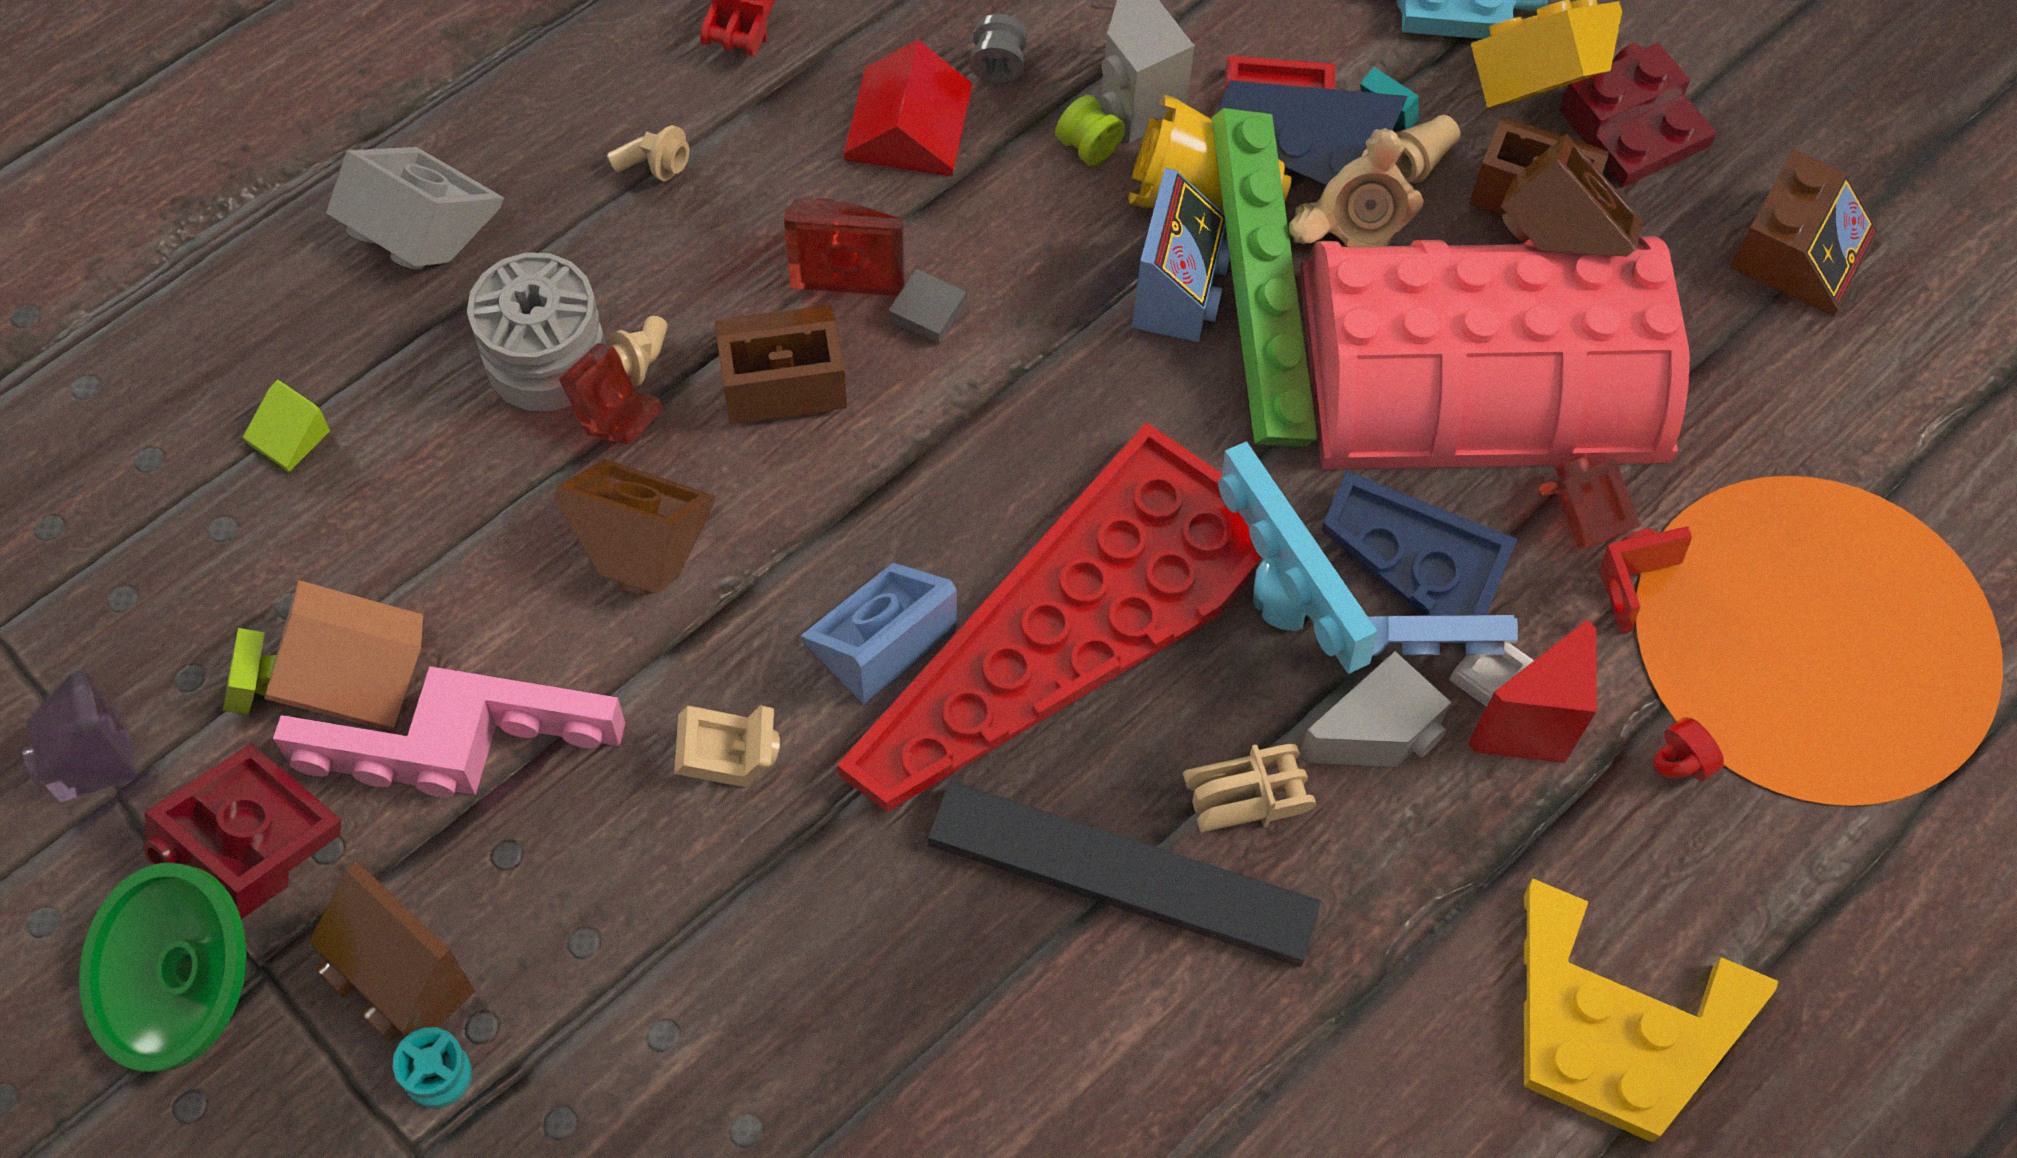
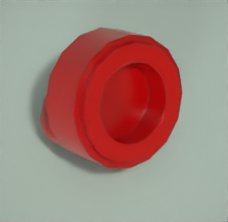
[1653,717,1724,782]

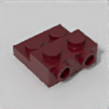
[1559,42,1717,188]
[143,743,342,920]

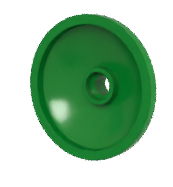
[79,863,246,1072]

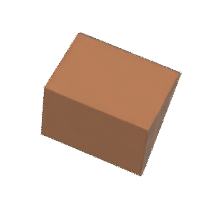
[264,580,423,732]

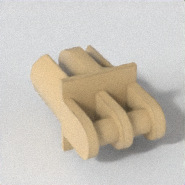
[1183,744,1316,833]

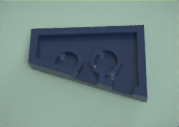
[1215,80,1408,187]
[1321,471,1517,650]

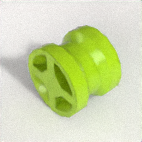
[1055,94,1125,166]

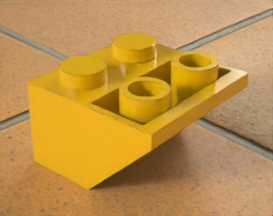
[1471,0,1622,108]

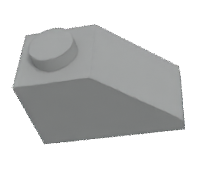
[1300,651,1451,767]

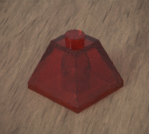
[784,198,905,296]

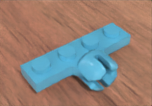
[1218,441,1378,674]

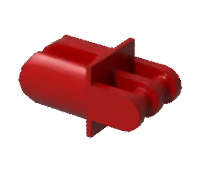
[700,0,776,57]

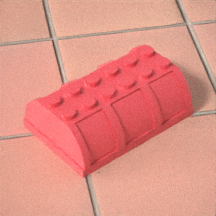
[1299,236,1690,470]

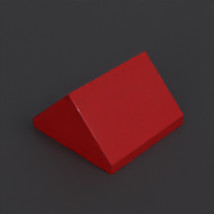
[844,39,972,176]
[1468,620,1597,763]

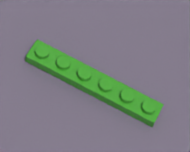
[1211,108,1318,447]

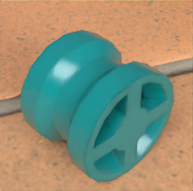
[392,1027,472,1109]

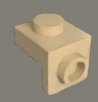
[674,705,780,787]

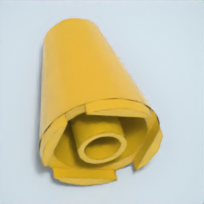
[1128,94,1291,213]

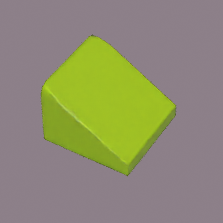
[243,380,330,472]

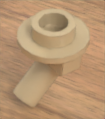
[608,125,690,181]
[604,316,668,388]

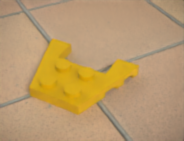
[1524,879,1779,1143]

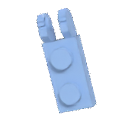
[1368,615,1518,656]

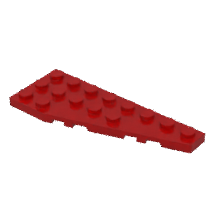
[837,422,1263,812]

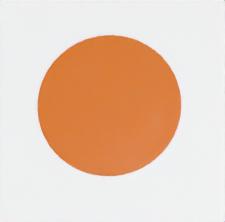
[1636,476,2003,806]

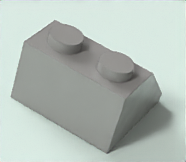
[1098,0,1195,143]
[326,147,504,269]

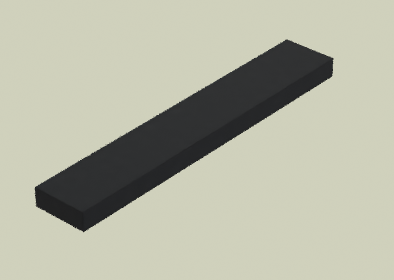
[928,780,1321,967]

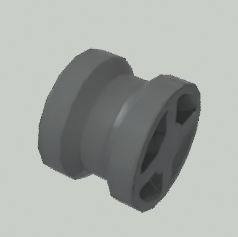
[970,14,1027,84]

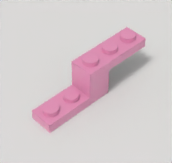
[273,666,626,798]

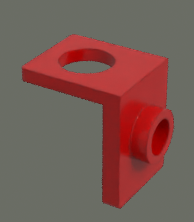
[1599,526,1692,634]

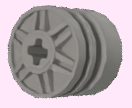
[467,253,606,412]

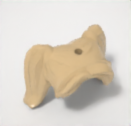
[1288,128,1423,247]

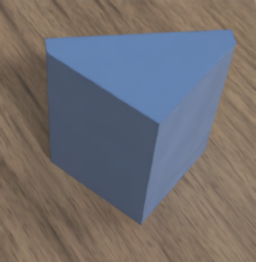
[800,563,957,705]

